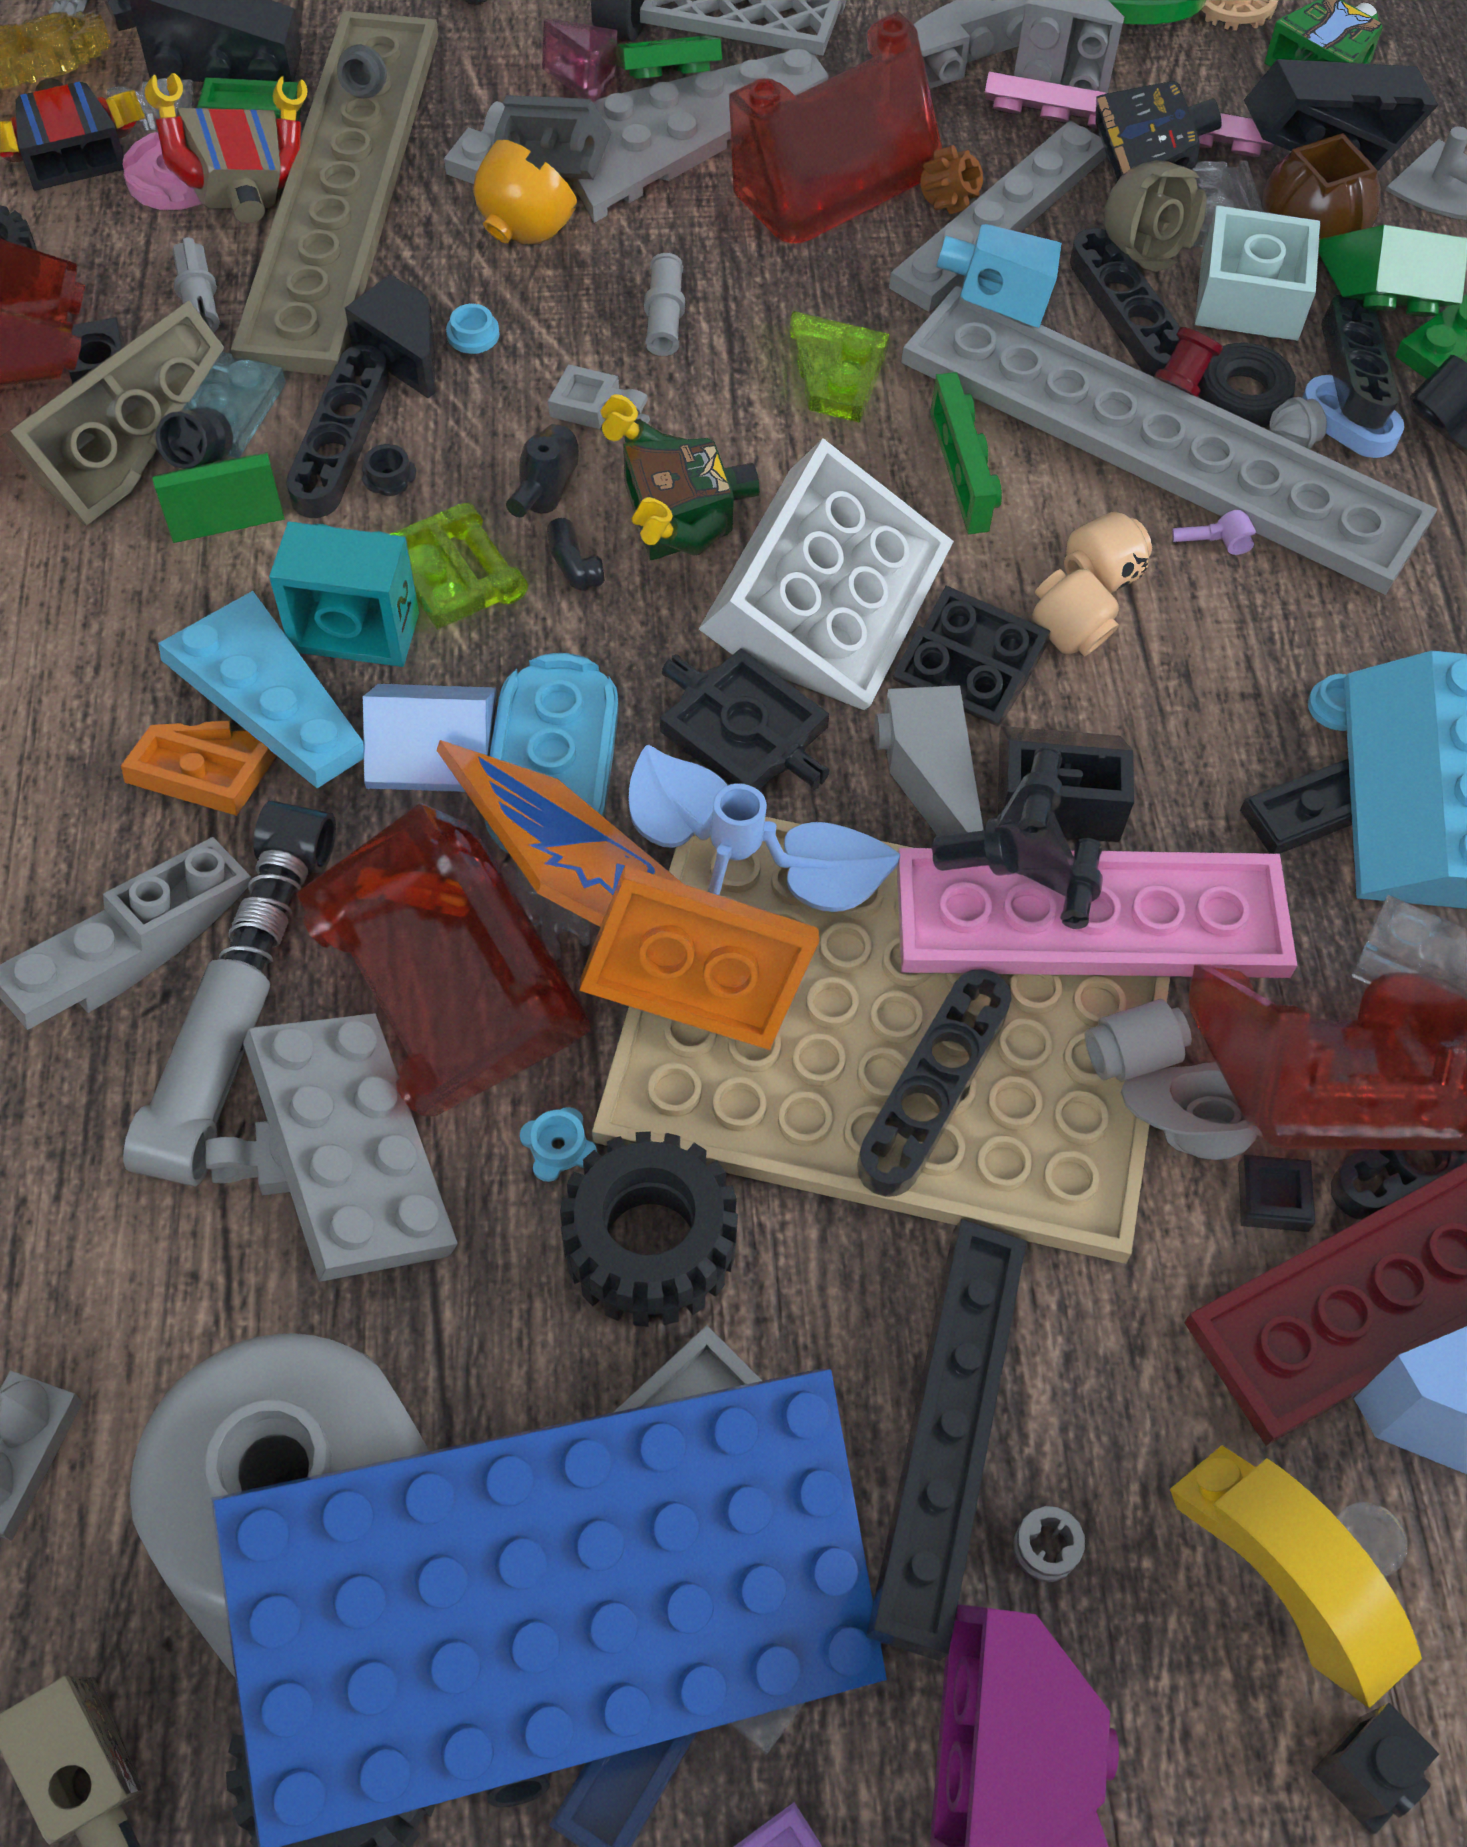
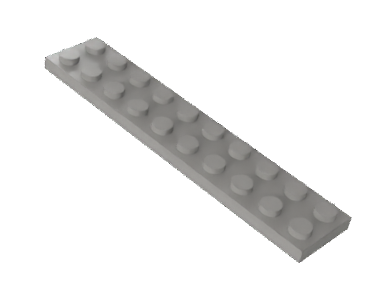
[901,286,1437,595]

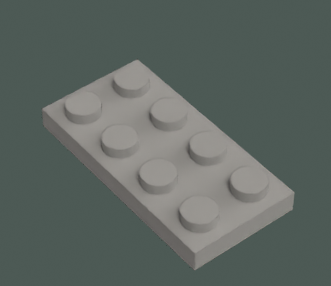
[243,1013,458,1282]

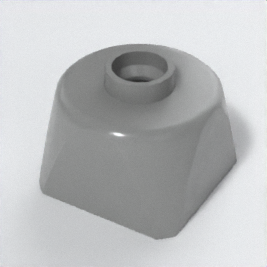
[130,1333,429,1677]

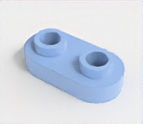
[1302,375,1404,458]

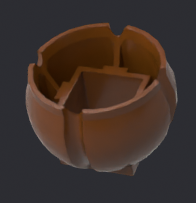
[1261,133,1381,261]

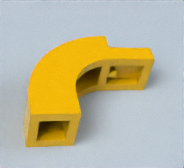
[1170,1445,1422,1708]

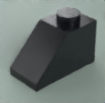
[345,274,436,398]

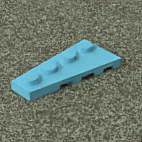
[158,591,364,788]

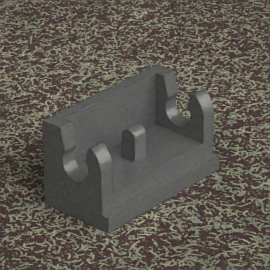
[494,95,612,180]

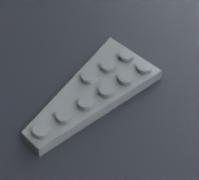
[570,49,829,223]

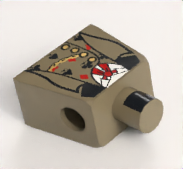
[0,1676,144,1847]

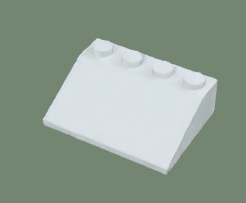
[699,438,954,710]

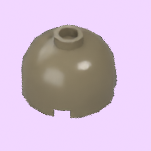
[1104,160,1207,272]

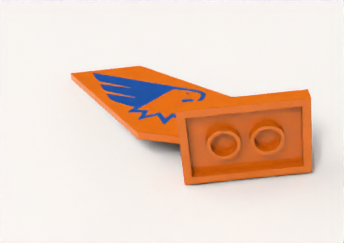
[436,740,819,1050]

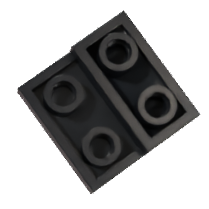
[892,585,1050,727]

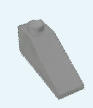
[874,686,983,836]

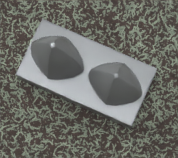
[0,1370,83,1541]

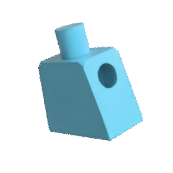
[936,224,1062,328]

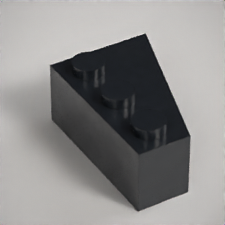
[129,0,302,82]
[1244,59,1438,171]

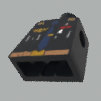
[1095,81,1222,183]

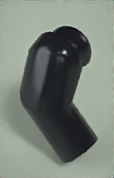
[547,518,605,591]

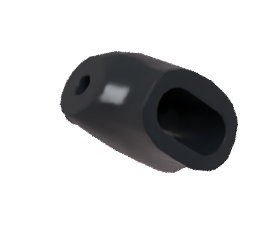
[506,424,579,518]

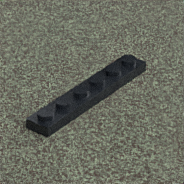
[866,1219,1027,1661]

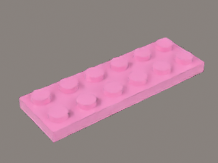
[897,848,1297,978]

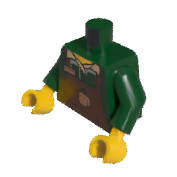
[600,394,760,560]

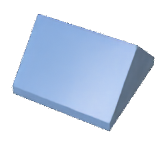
[363,684,497,792]

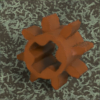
[921,145,983,214]

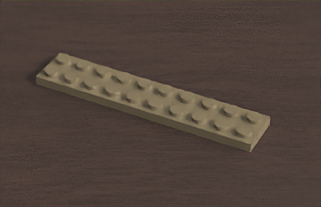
[231,11,438,375]

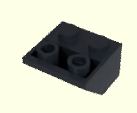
[998,726,1134,843]

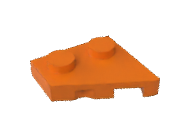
[121,720,277,816]

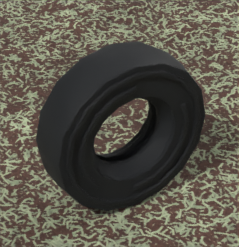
[1198,342,1296,427]

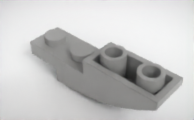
[878,0,1027,104]
[0,837,251,1030]

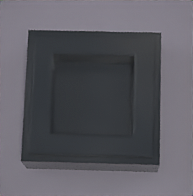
[1238,1154,1315,1232]

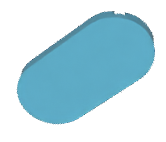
[485,653,619,853]

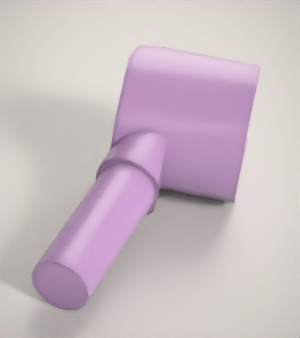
[1172,510,1256,555]

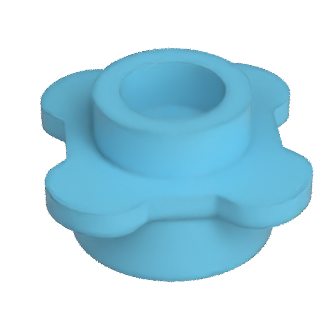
[520,1107,597,1182]

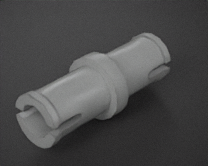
[644,253,685,356]

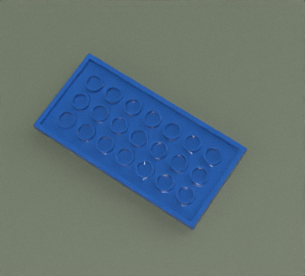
[211,1369,887,1847]

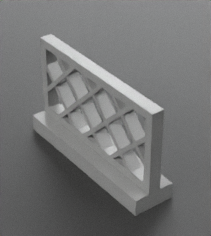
[640,0,846,56]

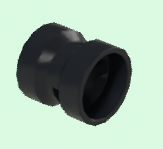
[156,406,234,469]

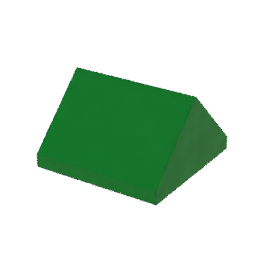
[152,452,285,543]

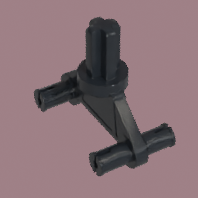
[931,747,1103,929]

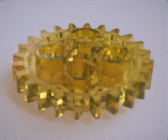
[0,11,112,89]

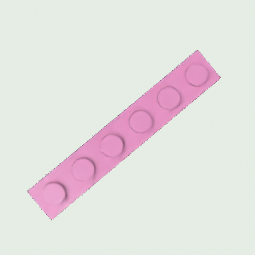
[985,72,1275,157]

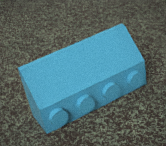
[1344,651,1467,909]

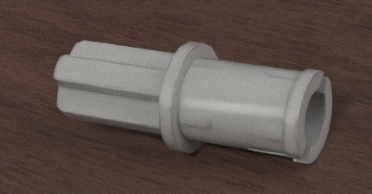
[172,237,220,333]

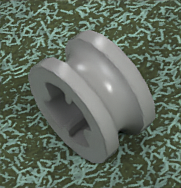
[1013,1506,1085,1582]

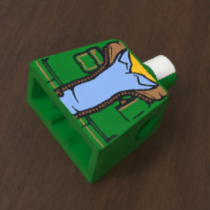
[1264,0,1383,67]

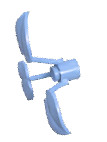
[629,745,900,912]

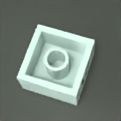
[1195,205,1320,341]

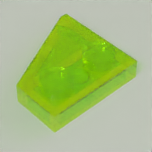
[790,311,890,423]

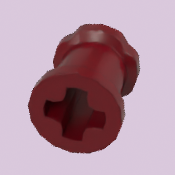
[1154,327,1223,397]

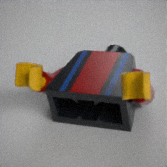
[0,78,146,191]

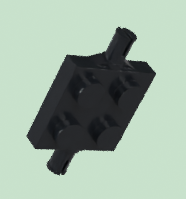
[660,648,830,790]

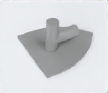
[1386,127,1467,220]

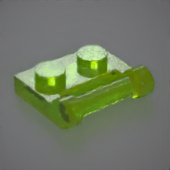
[390,503,529,630]

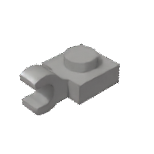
[444,101,511,184]
[548,364,650,429]
[205,1121,290,1195]

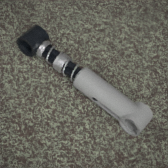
[123,800,336,1187]

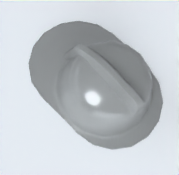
[1121,1061,1283,1160]

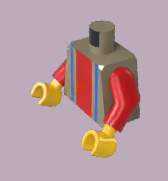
[145,73,307,224]

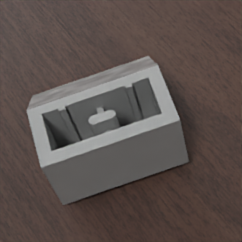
[1014,0,1124,93]

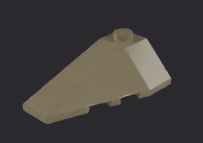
[0,300,224,526]

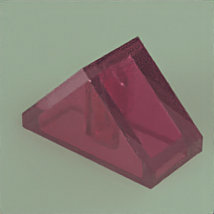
[542,18,617,102]

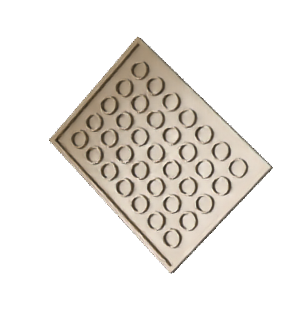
[592,817,1170,1264]

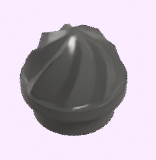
[337,44,387,98]

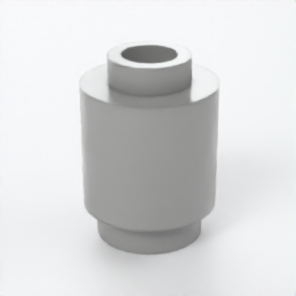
[1085,999,1192,1082]

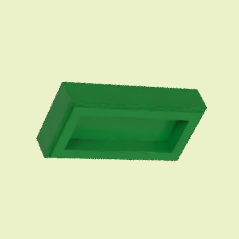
[197,78,303,121]

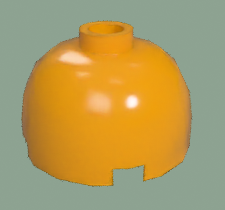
[473,140,577,244]

